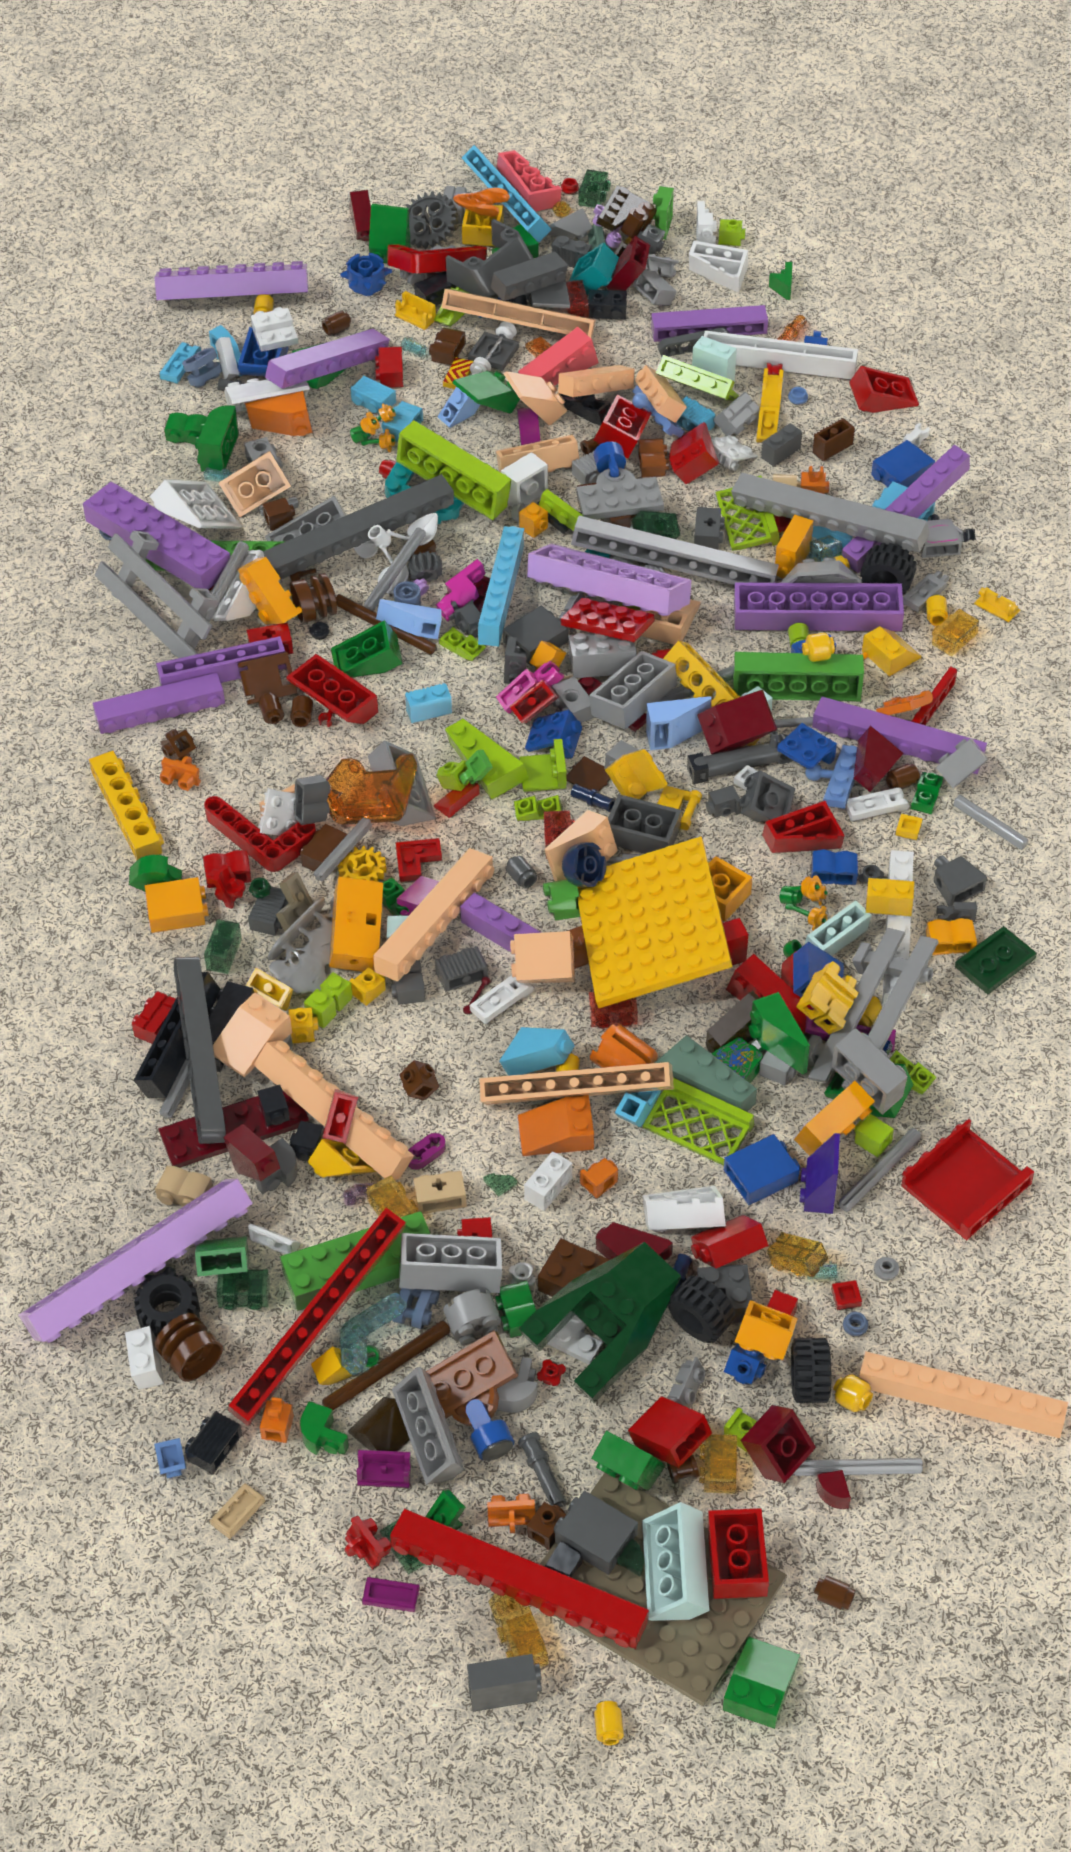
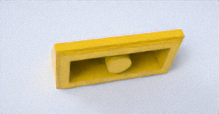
[245,967,293,1011]

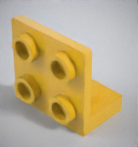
[605,749,668,799]

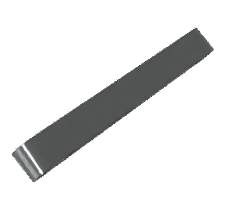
[174,956,226,1144]

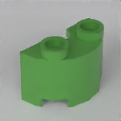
[543,880,581,921]

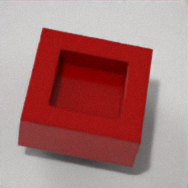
[831,1280,862,1310]

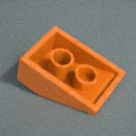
[245,391,313,436]
[518,1095,594,1156]

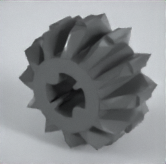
[408,551,443,582]

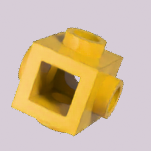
[288,1007,319,1044]

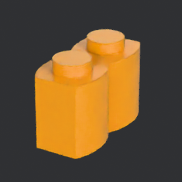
[926,918,977,955]

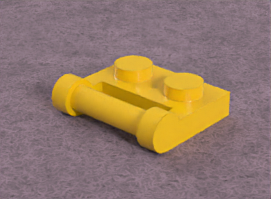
[657,786,702,830]

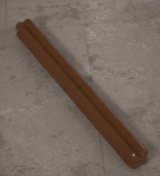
[336,594,437,655]
[322,1320,450,1411]

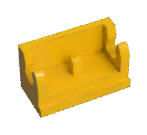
[395,291,436,330]

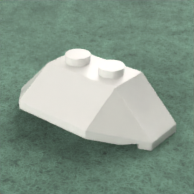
[212,550,264,621]

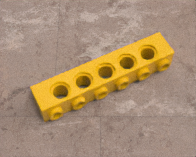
[663,640,760,746]
[89,751,164,860]

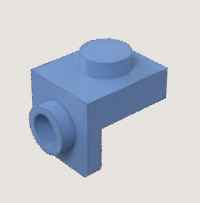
[154,1438,186,1479]

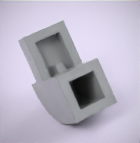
[496,1357,538,1413]

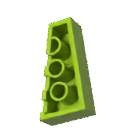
[445,718,529,800]

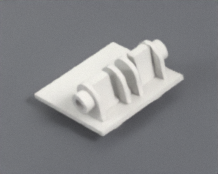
[711,435,758,471]
[258,788,298,836]

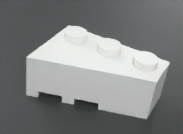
[689,241,748,293]
[643,1186,726,1232]

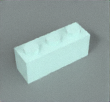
[805,900,872,956]

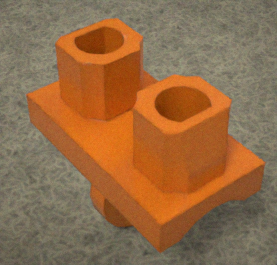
[160,756,201,791]
[487,1494,535,1533]

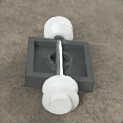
[468,321,519,374]

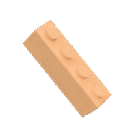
[558,365,634,397]
[635,365,687,423]
[496,435,579,472]

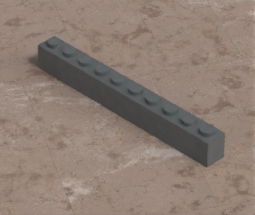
[263,474,454,579]

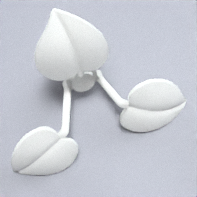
[353,513,438,594]

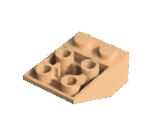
[641,599,701,645]

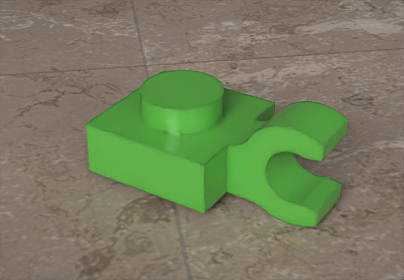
[459,750,493,785]

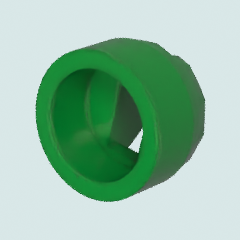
[783,939,802,958]
[359,1345,380,1367]

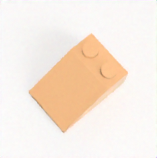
[504,371,567,425]
[219,451,291,517]
[544,810,618,881]
[213,992,292,1077]

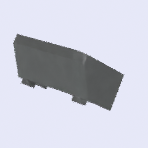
[446,219,534,299]

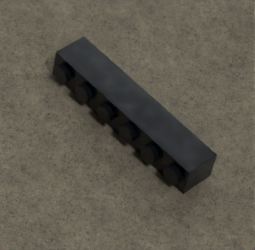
[133,972,220,1098]

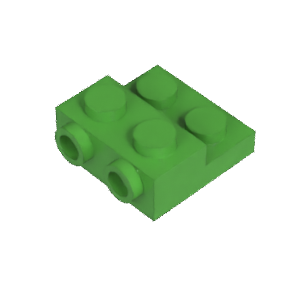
[653,186,674,240]

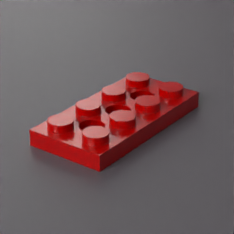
[560,598,655,642]

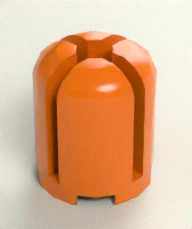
[590,1023,658,1068]

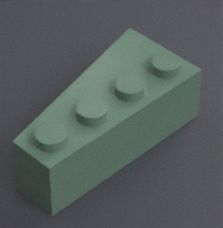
[655,1035,757,1112]

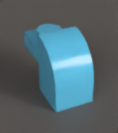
[615,1090,662,1127]

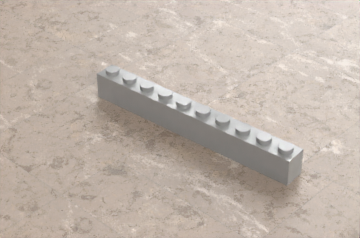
[731,473,930,553]
[571,516,779,585]

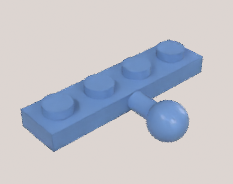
[632,385,685,438]
[805,745,857,809]

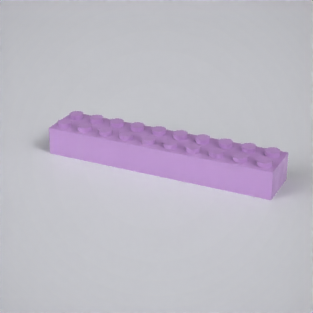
[18,1179,253,1343]

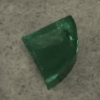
[483,1173,517,1197]
[618,1539,644,1576]

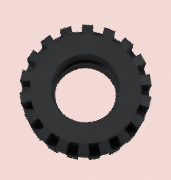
[860,543,917,595]
[134,1272,200,1338]
[668,1276,736,1343]
[791,1338,832,1403]

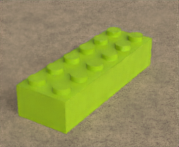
[396,420,511,520]

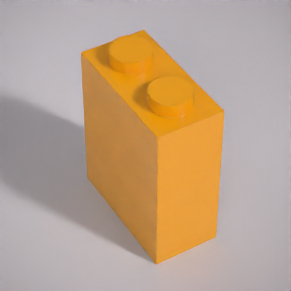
[775,515,814,579]
[145,877,209,933]

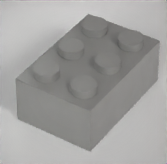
[568,633,636,678]
[831,1028,908,1115]

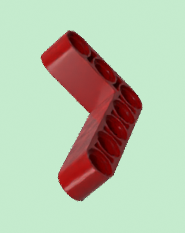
[387,245,487,274]
[204,796,316,872]

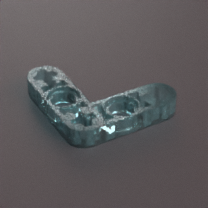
[340,1293,407,1375]

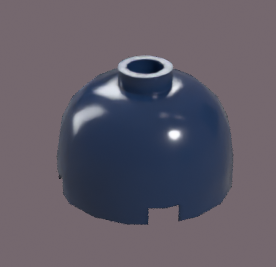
[562,842,606,887]

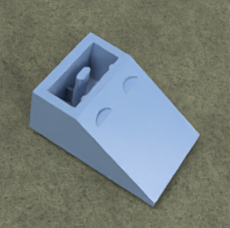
[646,696,712,750]

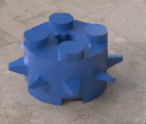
[340,253,392,296]

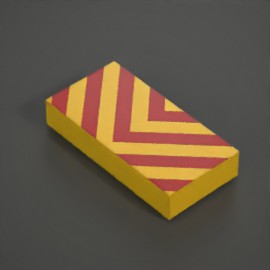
[443,357,474,389]

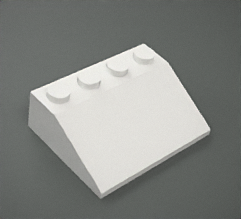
[224,378,310,412]
[150,480,243,529]

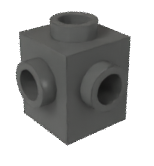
[638,224,666,254]

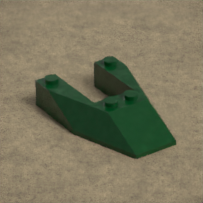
[519,1242,681,1403]

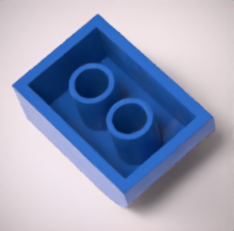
[238,327,289,377]

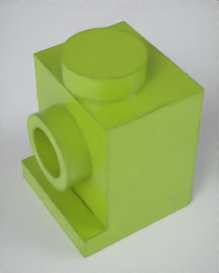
[436,760,470,791]
[723,1407,757,1452]

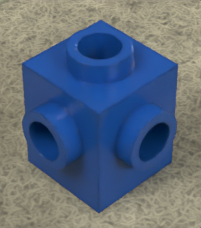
[724,1344,767,1384]

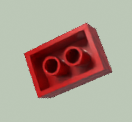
[593,394,652,459]
[707,1508,769,1599]

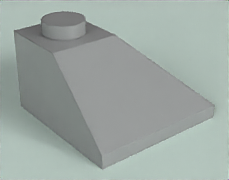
[547,208,592,240]

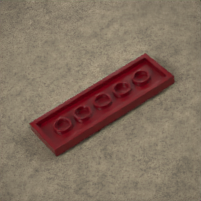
[158,1090,310,1168]

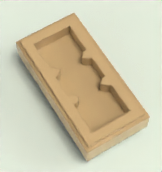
[210,1483,265,1539]

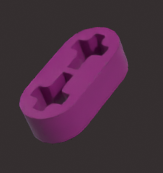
[408,1133,446,1170]

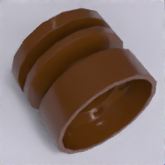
[289,573,337,624]
[155,1313,223,1382]

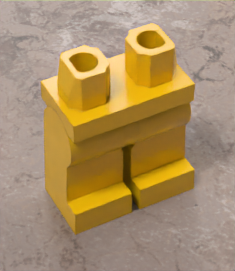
[796,961,859,1034]

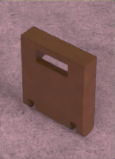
[238,652,297,705]

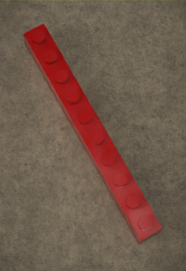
[228,1207,406,1426]
[390,1508,649,1649]

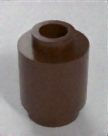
[321,310,351,335]
[259,692,284,724]
[290,695,314,727]
[886,764,920,789]
[814,1575,856,1610]

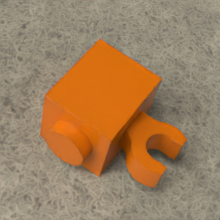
[801,466,829,494]
[260,1397,294,1443]

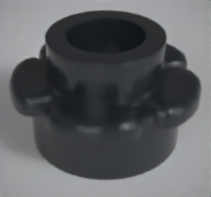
[309,622,330,640]

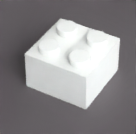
[501,452,548,507]

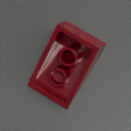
[697,690,777,754]

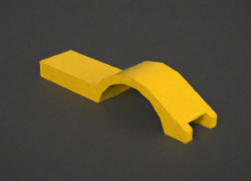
[756,368,784,443]

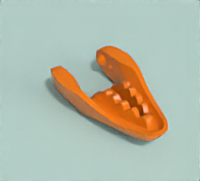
[453,188,510,217]

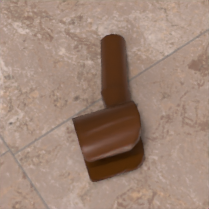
[289,568,317,581]

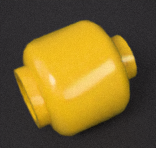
[802,632,835,662]
[833,1374,873,1412]

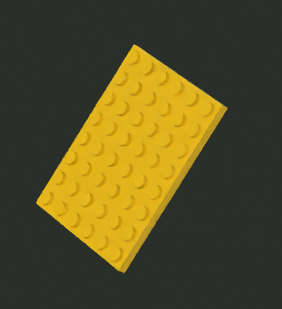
[577,836,733,1008]

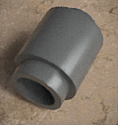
[506,856,537,888]

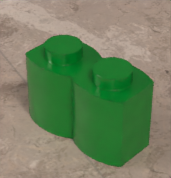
[164,412,207,445]
[494,1281,536,1338]

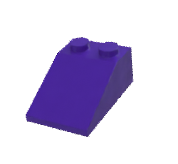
[799,1133,840,1214]

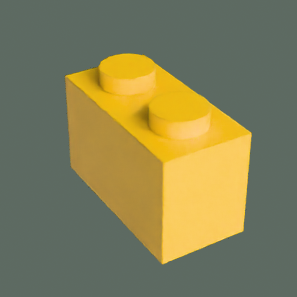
[866,878,914,916]

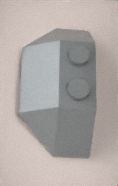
[781,558,862,583]

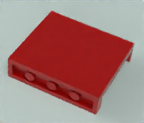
[901,1119,1034,1241]

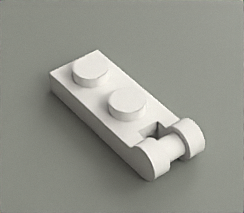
[845,788,910,821]
[470,975,534,1024]

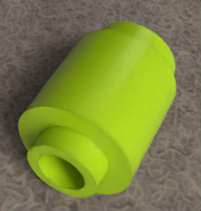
[788,623,809,647]

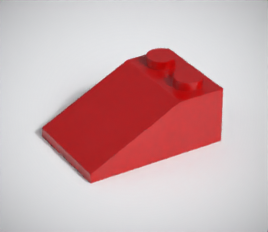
[849,366,919,413]
[669,422,719,484]

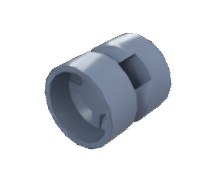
[393,581,421,606]

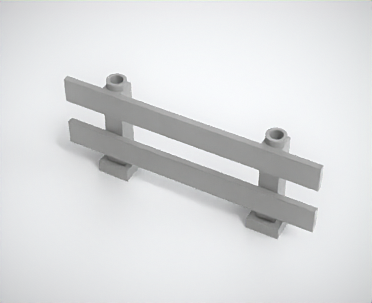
[95,531,219,658]
[808,928,939,1089]

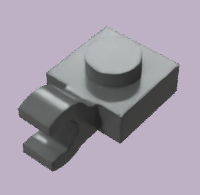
[936,902,977,922]

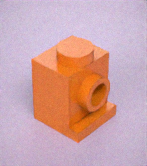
[580,1158,618,1198]

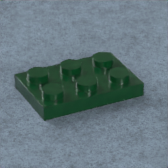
[955,926,1037,995]

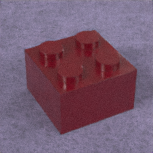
[740,1405,816,1484]

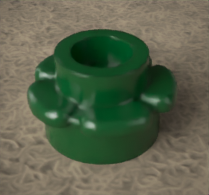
[249,877,271,898]

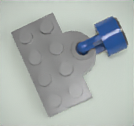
[576,442,664,519]

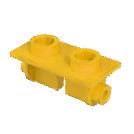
[974,587,1020,622]

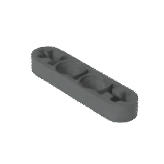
[657,328,730,357]

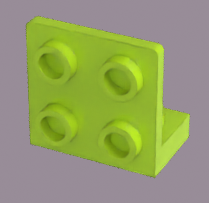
[519,739,567,792]

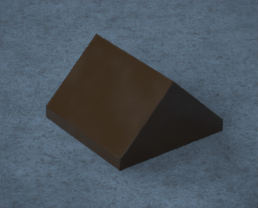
[348,1397,410,1451]

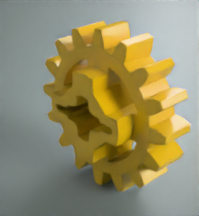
[338,846,387,882]

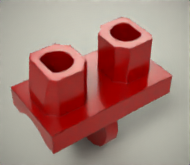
[207,864,246,909]
[344,1515,391,1569]

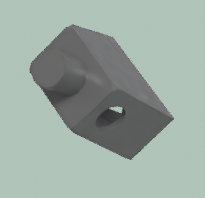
[934,855,987,906]

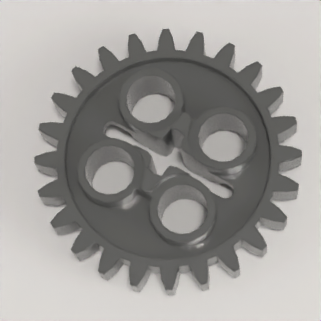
[406,191,459,249]

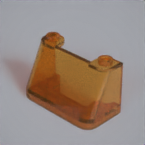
[326,754,417,825]

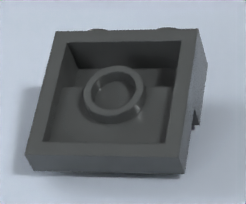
[739,770,796,822]

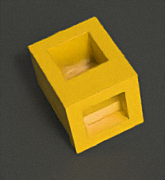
[349,967,386,1006]

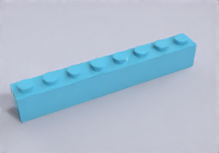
[462,145,552,242]
[478,526,524,647]

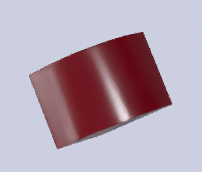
[816,1470,851,1509]

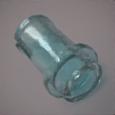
[401,337,427,357]
[806,1261,837,1281]

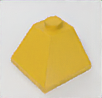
[308,1139,376,1178]

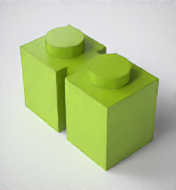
[304,972,353,1028]

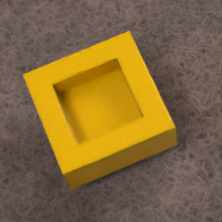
[895,814,923,840]

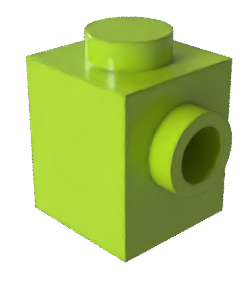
[718,219,746,246]
[854,1114,894,1158]

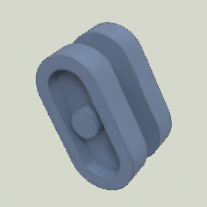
[182,348,222,388]
[392,1288,440,1329]

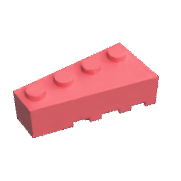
[497,150,562,211]
[518,327,599,385]

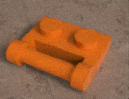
[876,690,933,715]

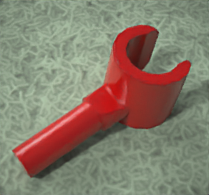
[318,710,334,727]

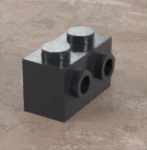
[588,290,627,320]

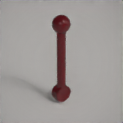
[463,977,490,1015]

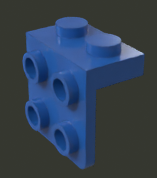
[525,710,583,759]
[777,723,837,769]

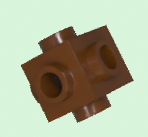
[160,728,196,761]
[399,1060,440,1101]

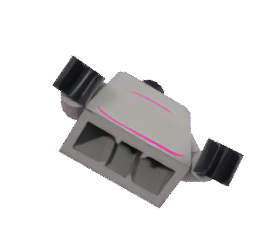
[922,514,976,558]

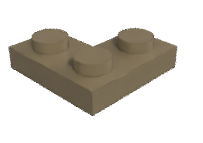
[276,872,313,932]

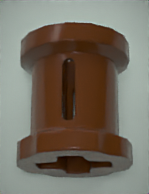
[580,436,599,455]
[667,1454,699,1484]

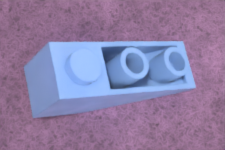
[376,599,441,640]

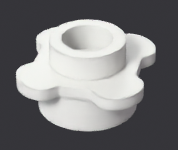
[509,1262,536,1286]

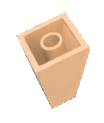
[510,931,575,983]

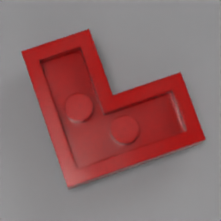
[395,838,442,882]

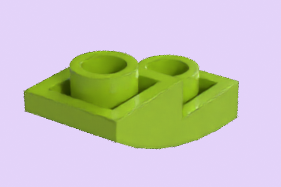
[439,627,486,661]
[514,795,563,821]
[889,1050,936,1095]

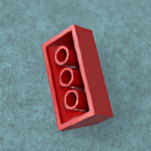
[286,654,378,724]

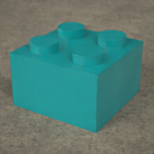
[568,242,619,297]

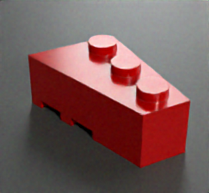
[762,801,845,853]

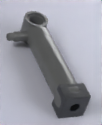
[687,731,794,784]

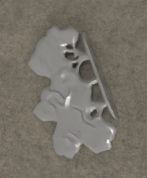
[268,897,381,993]

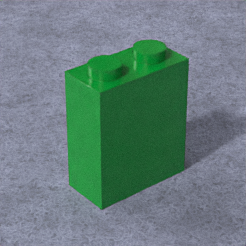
[195,1236,249,1277]

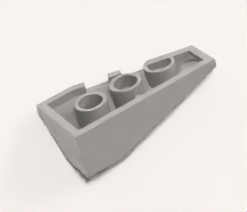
[265,496,346,542]

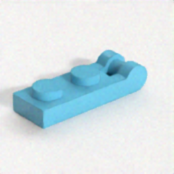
[159,342,201,384]

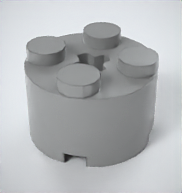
[443,1289,501,1345]

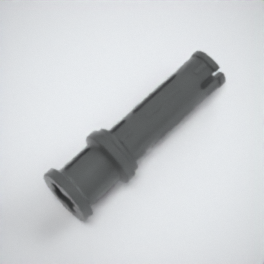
[518,1432,567,1507]

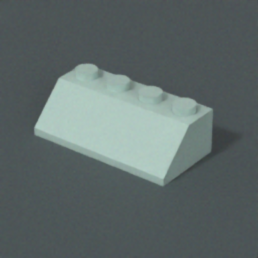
[642,1502,709,1621]

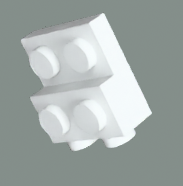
[696,201,717,244]
[251,307,298,352]

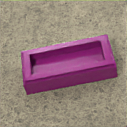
[362,1577,420,1612]

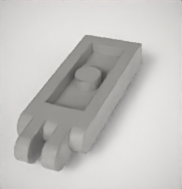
[903,571,949,613]

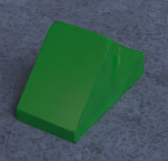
[769,261,793,300]
[425,1489,466,1530]

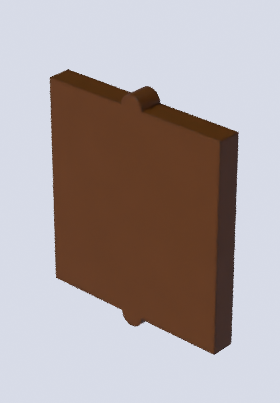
[566,756,611,791]

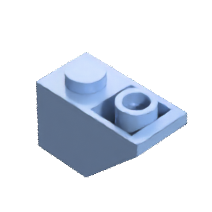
[438,387,480,428]

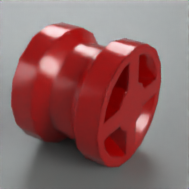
[767,363,782,375]

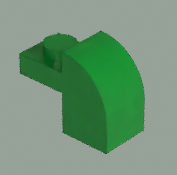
[129,855,182,892]
[300,1401,349,1455]

